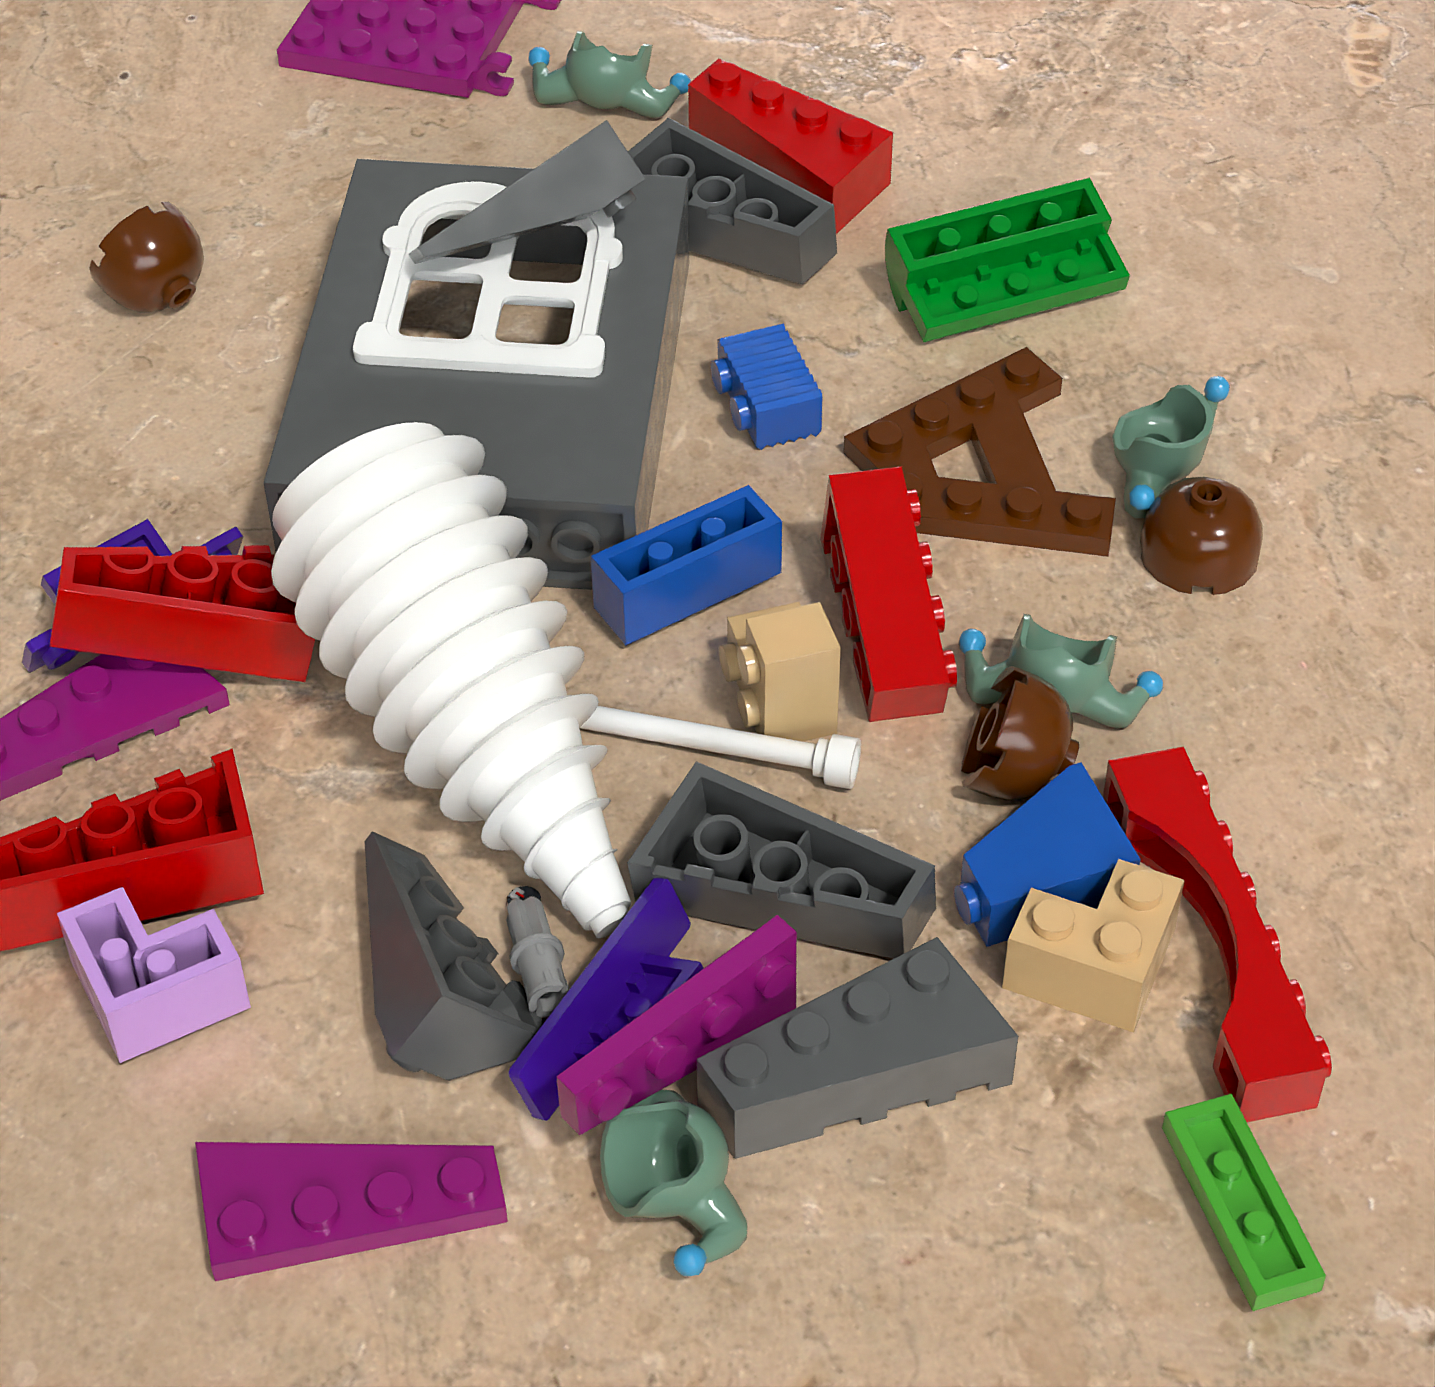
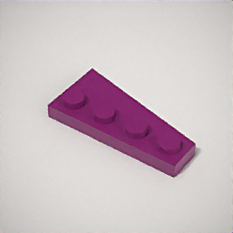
[0,654,230,801]
[556,915,797,1136]
[195,1142,508,1281]

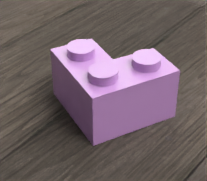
[57,887,251,1063]

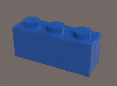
[591,485,782,646]

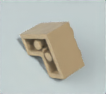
[719,602,841,741]
[1002,859,1184,1033]

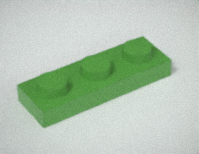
[1162,1094,1326,1311]

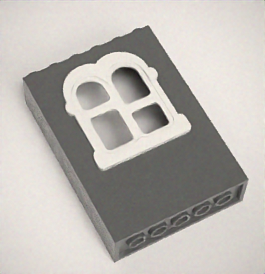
[264,159,689,590]

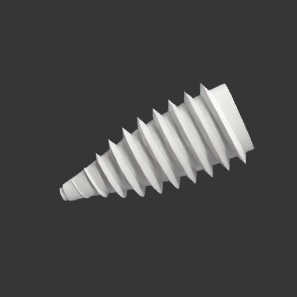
[271,422,631,938]

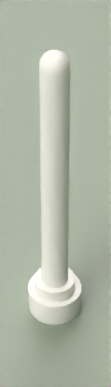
[580,706,861,789]

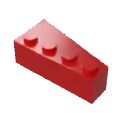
[688,58,893,234]
[820,466,957,722]
[49,545,315,682]
[0,748,264,951]

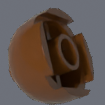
[89,202,204,313]
[1140,476,1263,595]
[961,666,1079,800]

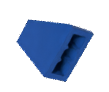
[954,762,1141,947]

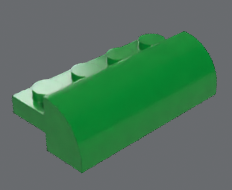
[885,177,1130,342]

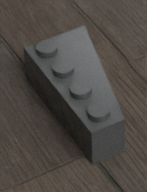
[628,118,837,285]
[627,761,936,958]
[697,937,1019,1159]

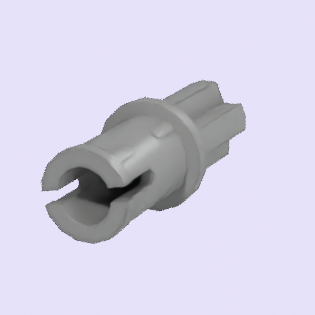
[506,896,570,1017]

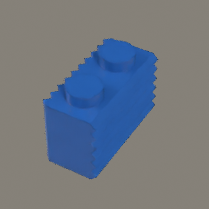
[711,323,823,450]

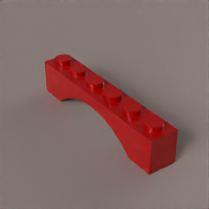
[1103,746,1332,1122]

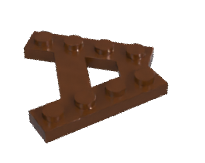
[843,347,1116,557]

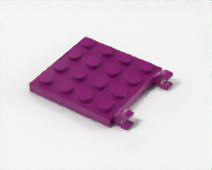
[277,0,562,98]

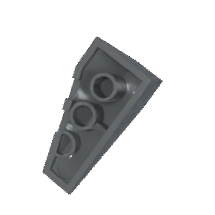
[408,120,645,264]
[364,831,544,1080]

